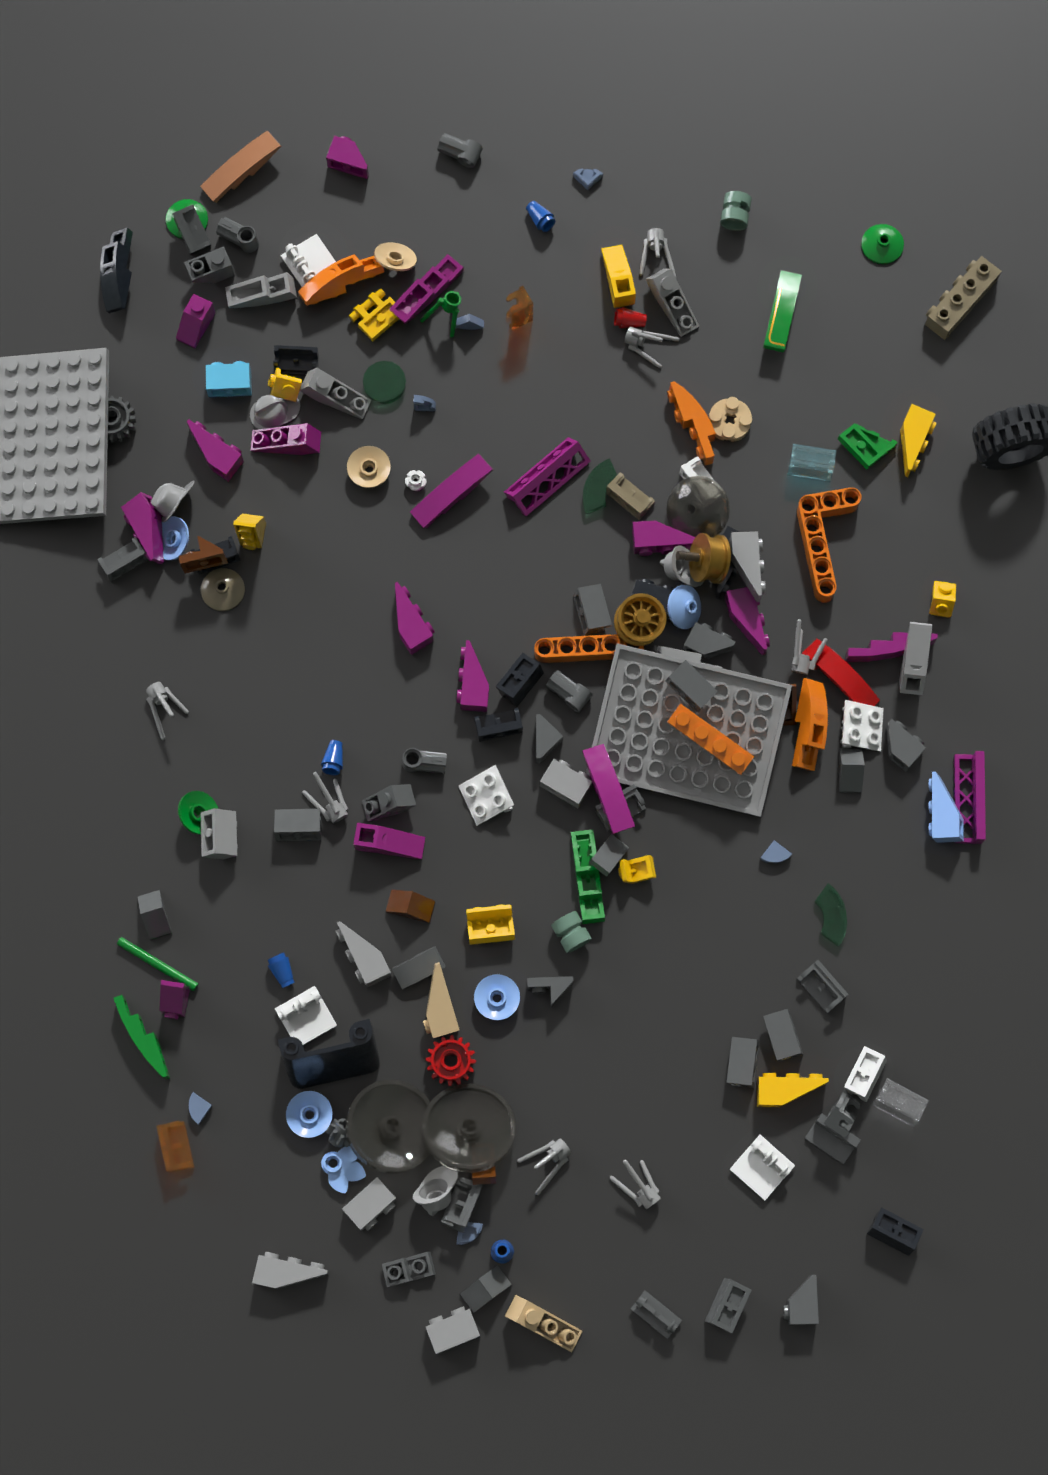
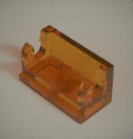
[506,286,533,331]
[157,1121,194,1173]

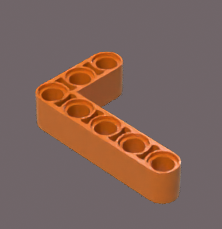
[797,488,861,603]
[534,634,644,663]

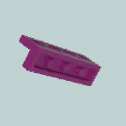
[504,437,591,516]
[954,751,986,844]

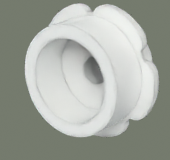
[405,470,427,491]

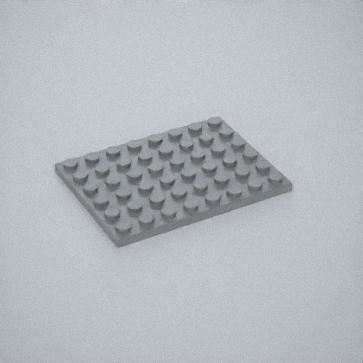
[0,348,109,524]
[586,644,792,817]

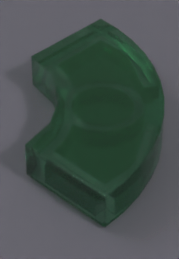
[583,458,617,514]
[815,883,847,947]

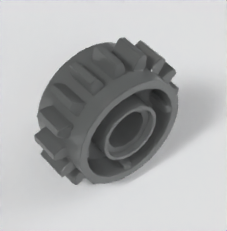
[108,396,137,444]

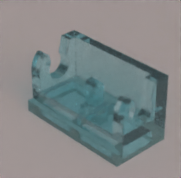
[787,444,836,482]

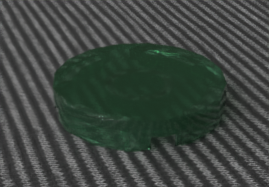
[363,361,406,404]

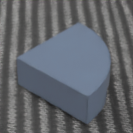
[573,168,603,190]
[456,314,484,330]
[413,395,436,411]
[760,840,792,863]
[189,1092,212,1125]
[457,1222,483,1245]

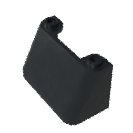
[278,1019,380,1089]

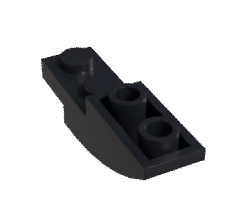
[100,228,133,314]

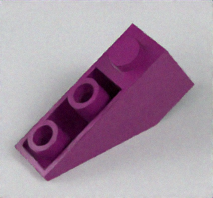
[187,419,244,482]
[251,423,321,455]
[121,492,164,564]
[632,521,695,556]
[395,582,435,655]
[725,587,770,655]
[456,640,489,712]
[353,823,425,860]

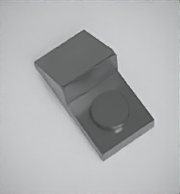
[527,976,573,1007]

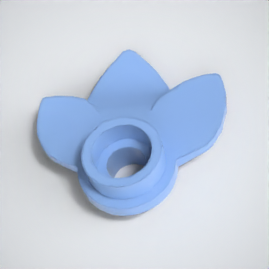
[321,1146,366,1193]

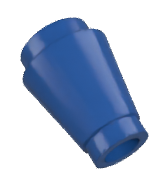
[526,201,555,232]
[321,740,343,775]
[268,952,295,988]
[491,1240,514,1263]

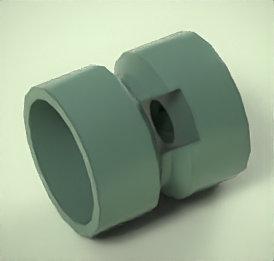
[720,191,752,231]
[551,911,592,953]

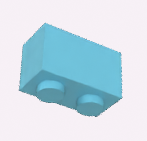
[206,361,252,397]

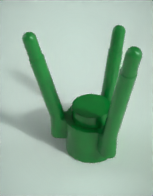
[420,291,461,337]

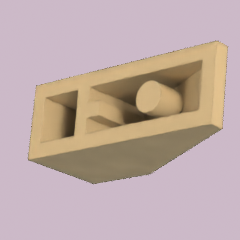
[423,962,459,1038]

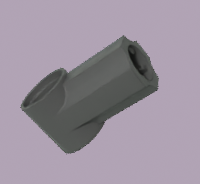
[437,133,483,168]
[216,217,259,253]
[546,670,593,713]
[402,748,447,774]

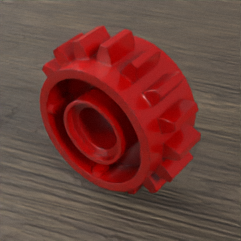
[426,1035,476,1087]

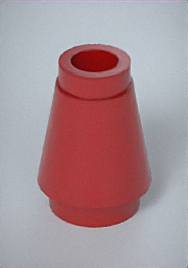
[614,307,647,329]

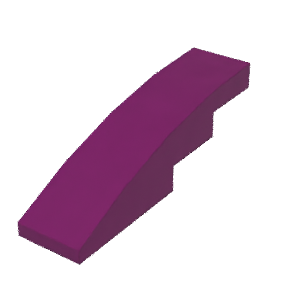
[389,254,464,324]
[410,454,493,528]
[846,632,938,662]
[582,744,635,834]

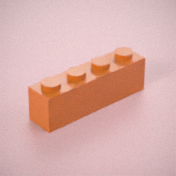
[667,703,754,775]

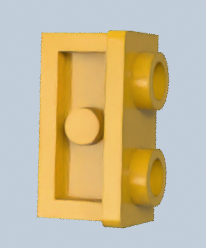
[466,905,515,945]

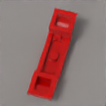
[801,639,880,706]

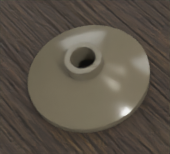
[201,568,245,611]

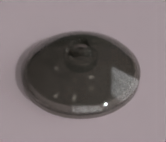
[666,476,730,538]

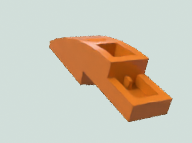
[298,254,384,305]
[667,381,716,465]
[792,678,828,771]

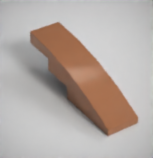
[200,131,282,203]

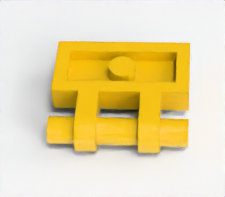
[348,288,399,342]

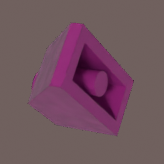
[326,135,369,179]
[176,294,215,348]
[159,980,190,1020]

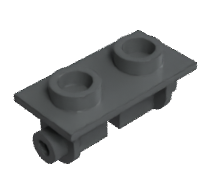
[631,1290,682,1339]

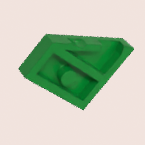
[837,423,898,470]

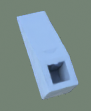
[929,772,964,842]

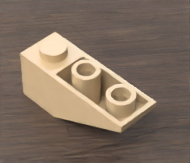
[505,1295,582,1352]

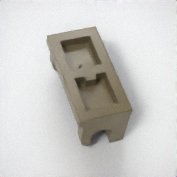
[606,472,655,520]

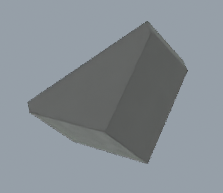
[536,714,563,763]
[839,748,865,793]
[138,890,172,940]
[460,1265,512,1313]

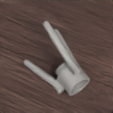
[639,228,677,278]
[624,326,680,368]
[791,619,828,675]
[146,682,189,740]
[302,772,348,824]
[517,1138,571,1195]
[610,1160,661,1209]

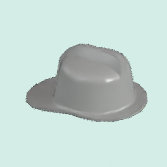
[250,394,300,429]
[151,481,195,522]
[660,545,704,587]
[413,1166,458,1216]

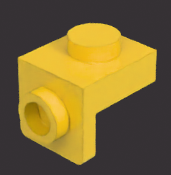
[268,368,302,402]
[929,581,956,617]
[618,855,656,884]

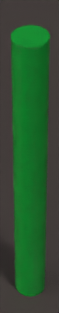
[117,937,199,991]

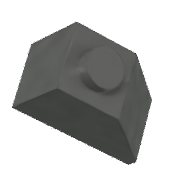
[783,1275,819,1325]

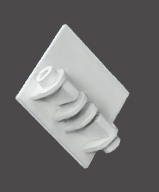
[280,234,336,287]
[840,700,883,752]
[459,765,514,826]
[275,986,337,1045]
[730,1135,795,1201]

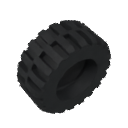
[972,403,1048,470]

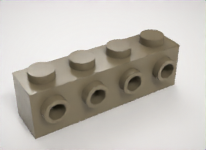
[925,256,1002,340]

